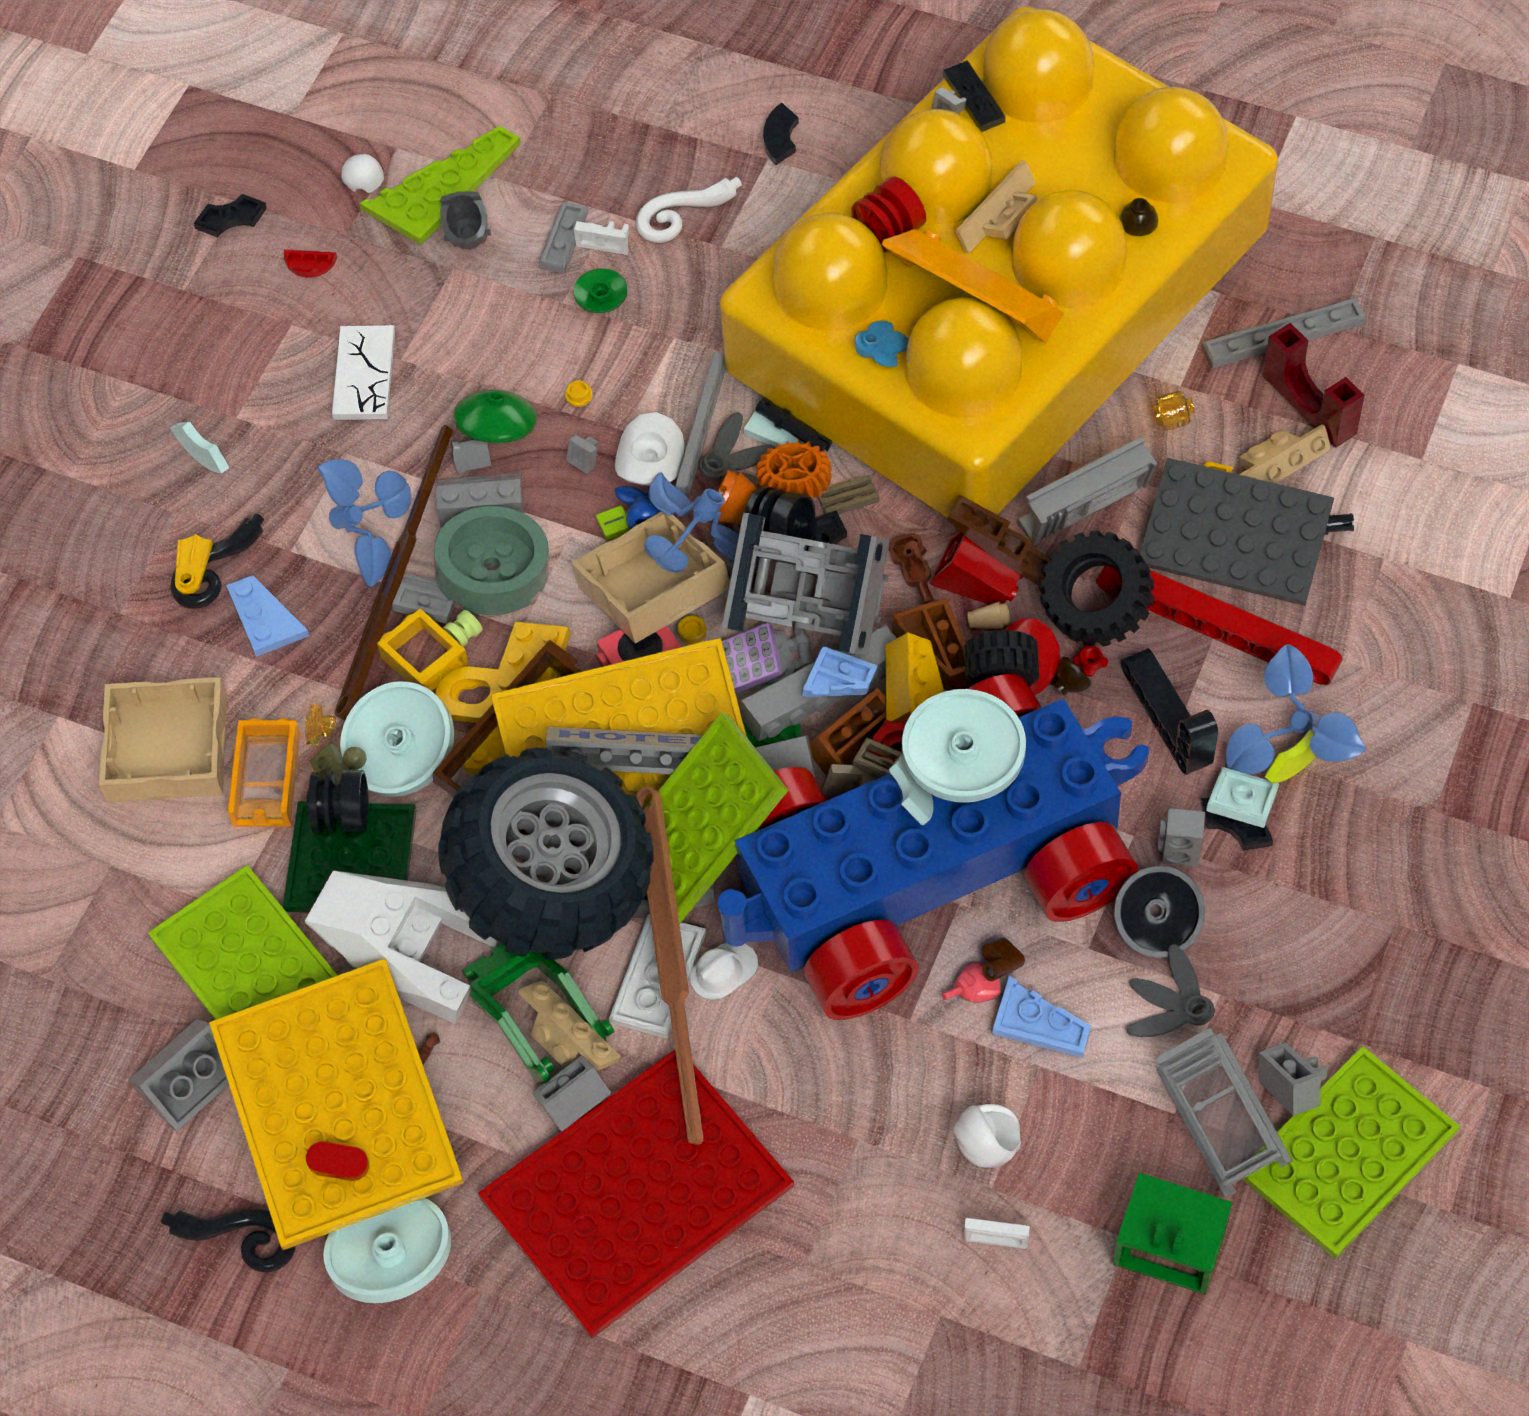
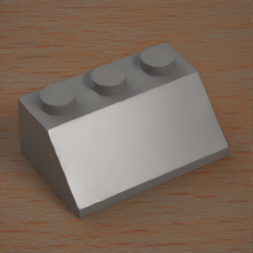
[436,472,524,528]
[128,1019,229,1132]

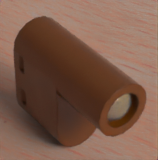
[982,937,1025,981]

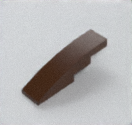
[947,495,1051,585]

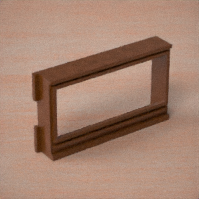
[433,640,582,835]

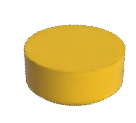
[678,615,707,645]

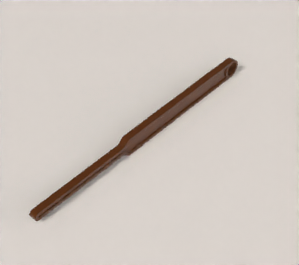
[335,425,453,720]

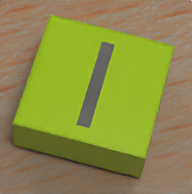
[596,505,630,541]

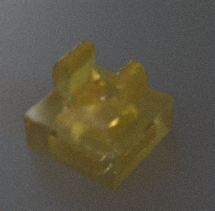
[305,705,336,745]

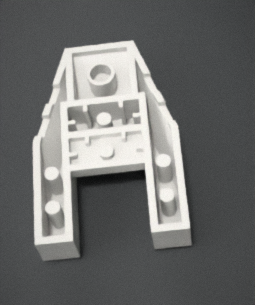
[305,871,499,1024]

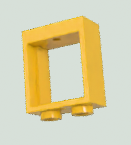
[377,608,469,693]

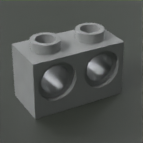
[1157,808,1205,867]

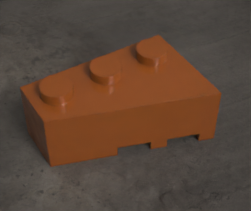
[892,598,970,691]
[809,687,886,776]

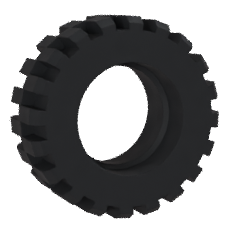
[1039,531,1154,646]

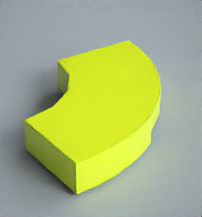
[1265,730,1317,783]

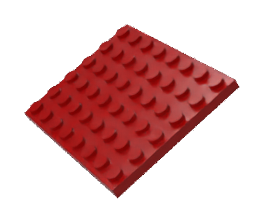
[478,1049,794,1339]

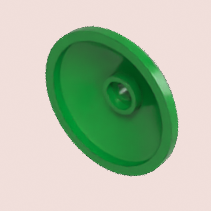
[453,389,537,443]

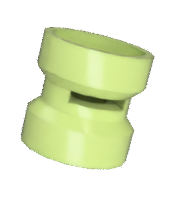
[443,610,483,647]

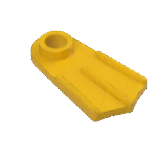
[175,534,213,594]

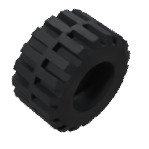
[964,630,1040,687]

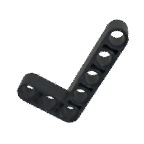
[1121,648,1218,775]

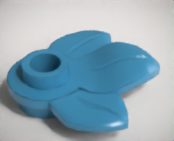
[854,321,909,367]

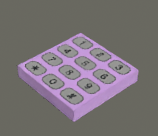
[722,622,783,694]

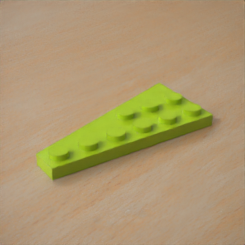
[359,126,521,245]

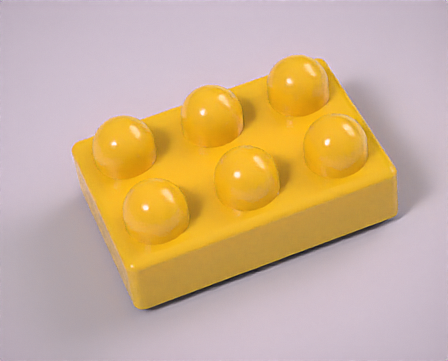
[720,6,1278,517]

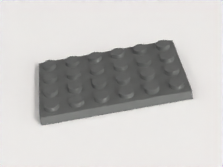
[1140,458,1334,606]

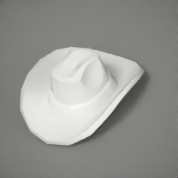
[615,412,685,485]

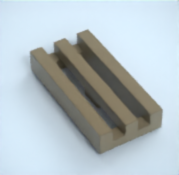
[818,475,879,514]
[853,738,902,778]

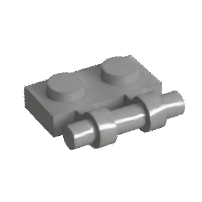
[766,627,815,684]

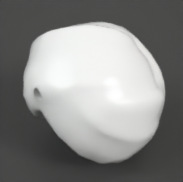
[953,1104,1021,1168]

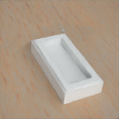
[964,1218,1030,1249]

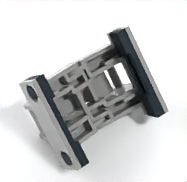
[722,512,890,655]

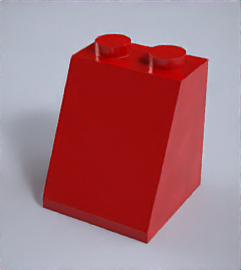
[929,531,1023,605]

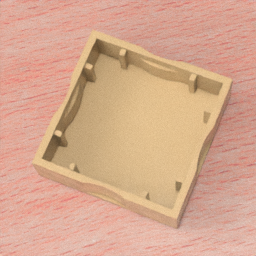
[571,512,730,644]
[99,677,227,802]

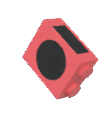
[595,626,682,667]

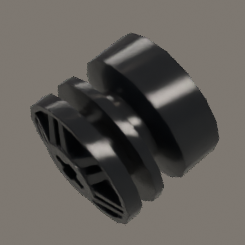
[745,486,815,540]
[307,770,369,834]

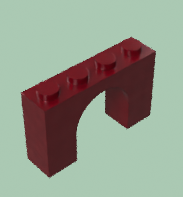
[1263,323,1365,448]

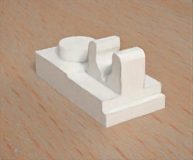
[574,221,630,255]

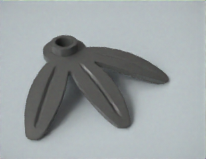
[698,412,775,488]
[1126,944,1215,1037]

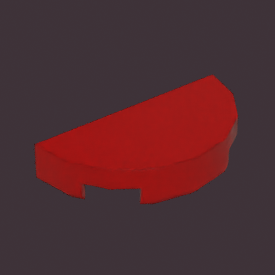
[284,250,337,278]

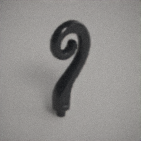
[171,513,264,609]
[161,1209,296,1272]

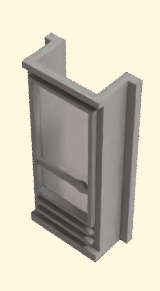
[1017,437,1157,546]
[1156,1028,1293,1198]

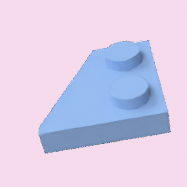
[802,646,878,697]

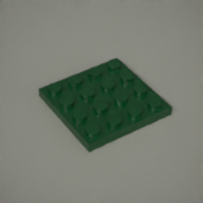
[283,801,417,913]

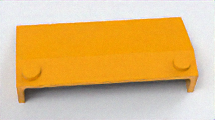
[881,229,1063,343]

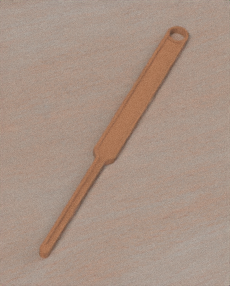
[636,787,703,1145]

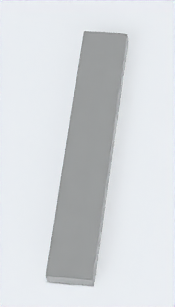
[1202,298,1366,369]
[675,352,726,499]

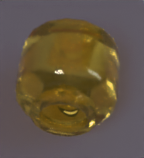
[1152,390,1196,431]

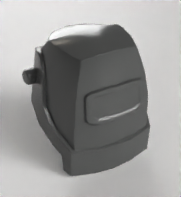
[440,191,491,250]

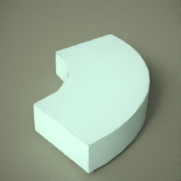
[170,422,229,473]
[889,754,933,825]

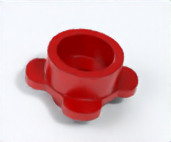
[1073,646,1108,677]

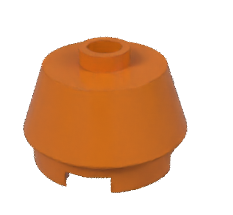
[717,470,757,524]

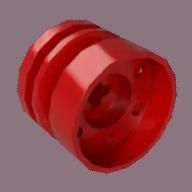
[851,176,926,252]

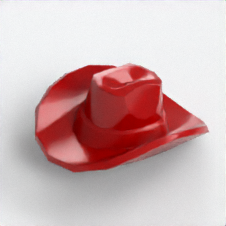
[1005,618,1060,695]

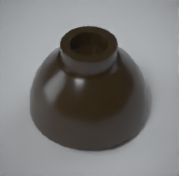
[1119,198,1158,236]
[1052,656,1091,696]

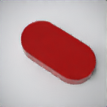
[306,1142,369,1181]

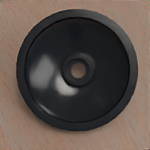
[1113,866,1205,958]

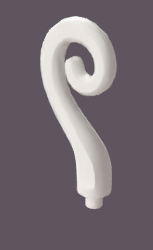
[636,177,742,243]

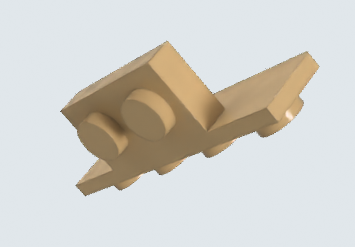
[956,161,1038,253]
[1239,424,1331,483]
[519,980,620,1071]

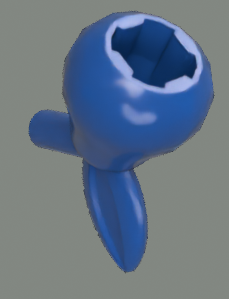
[615,486,661,530]

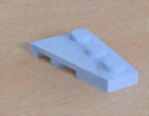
[226,575,310,657]
[993,976,1091,1058]

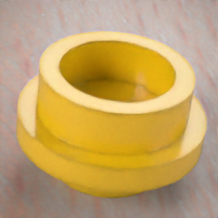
[565,380,593,407]

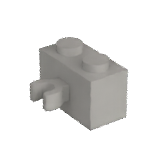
[1259,1043,1327,1116]
[532,1055,611,1132]

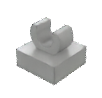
[932,87,966,114]
[566,435,599,474]

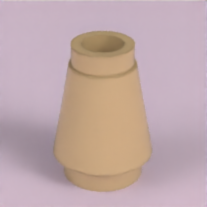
[968,601,1011,630]

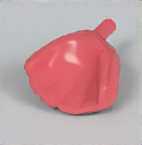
[942,962,1001,1003]

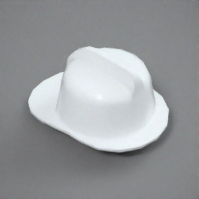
[690,943,758,1000]

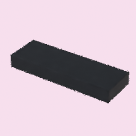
[943,60,1005,132]

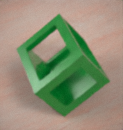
[1113,1172,1233,1295]

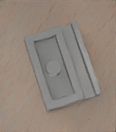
[392,573,456,624]

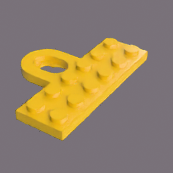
[436,622,571,774]

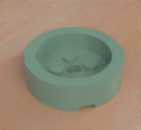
[434,506,549,615]

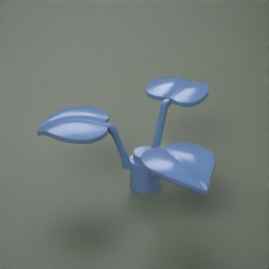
[317,459,411,587]
[644,472,739,572]
[1226,644,1366,774]

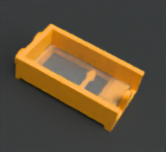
[228,718,301,827]

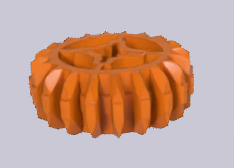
[756,440,832,499]

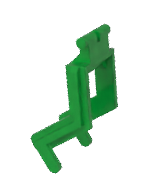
[462,943,615,1083]

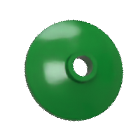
[573,268,628,313]

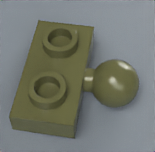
[309,743,367,784]

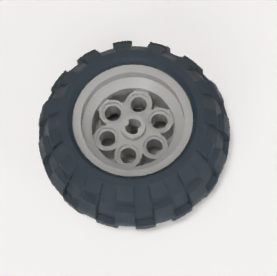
[438,748,654,960]

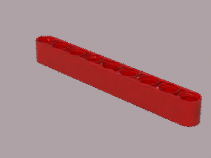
[1096,566,1343,685]

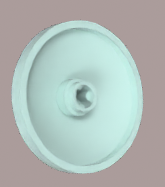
[340,681,454,797]
[902,689,1026,802]
[323,1198,451,1303]

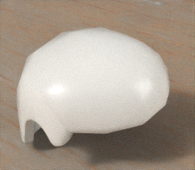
[341,154,384,193]

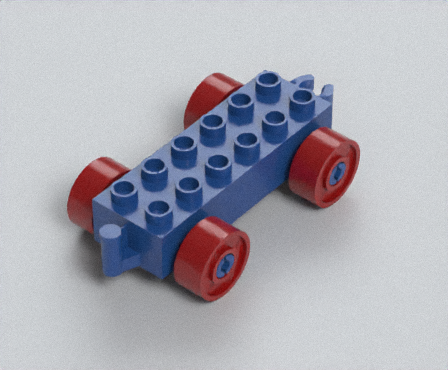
[717,674,1149,1020]

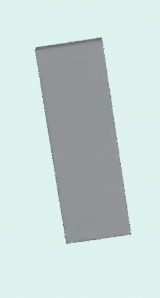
[539,202,588,273]

